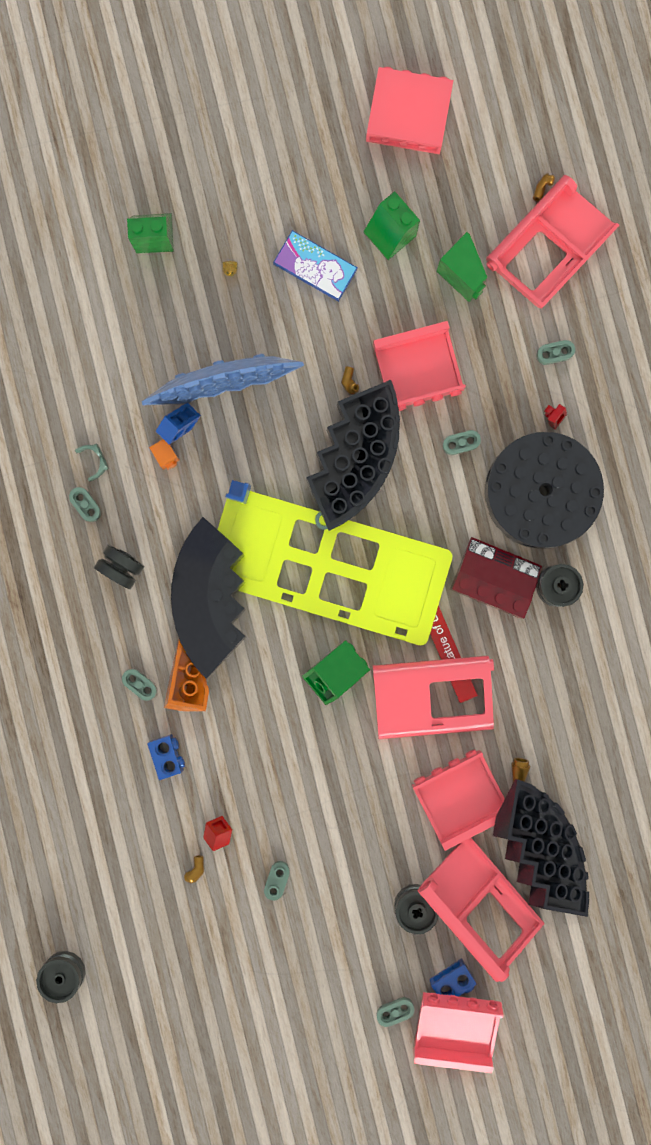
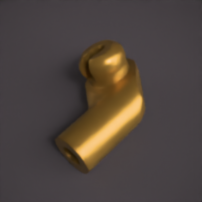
[533,173,555,202]
[341,366,359,394]
[184,855,204,883]

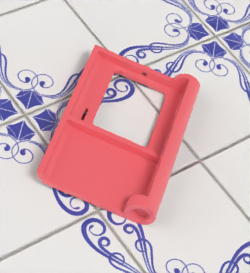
[486,175,620,309]
[372,656,494,739]
[418,838,545,982]

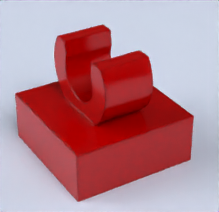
[544,404,567,430]

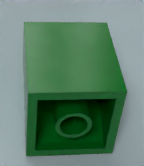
[363,191,420,260]
[127,213,174,254]
[436,232,487,302]
[302,640,370,705]

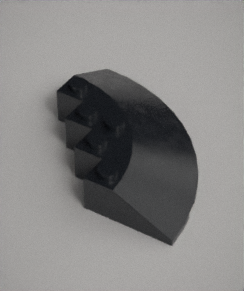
[306,380,400,531]
[171,517,246,679]
[493,779,589,917]

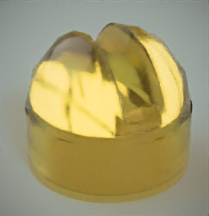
[222,261,238,276]

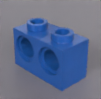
[156,402,201,444]
[147,734,185,780]
[429,958,477,997]

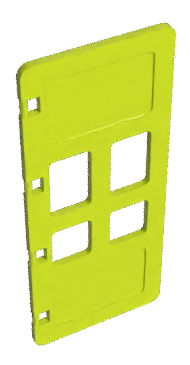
[217,491,453,645]

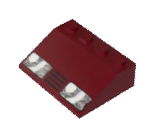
[450,537,542,619]

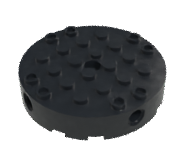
[485,432,604,549]

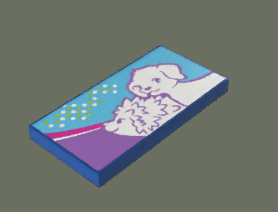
[273,230,358,302]

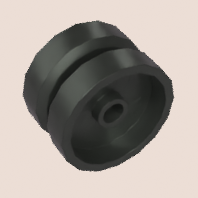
[94,544,145,590]
[536,564,584,607]
[394,884,439,935]
[36,951,86,1004]

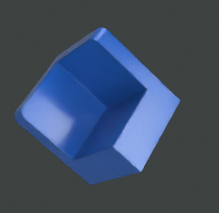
[225,480,251,504]

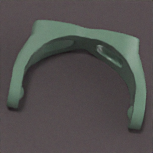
[75,443,109,482]

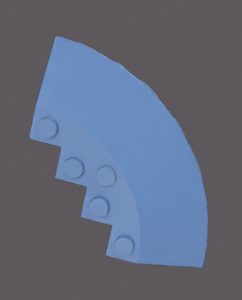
[142,354,304,405]

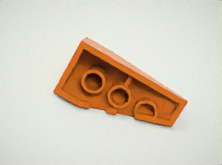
[164,639,209,711]

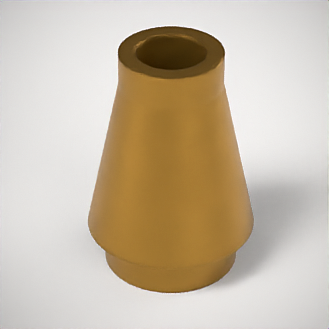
[511,758,531,784]

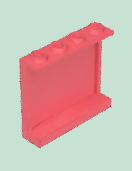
[366,67,454,155]
[373,321,466,411]
[412,749,505,851]
[413,992,504,1073]

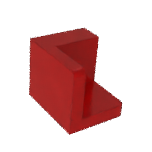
[203,816,232,851]

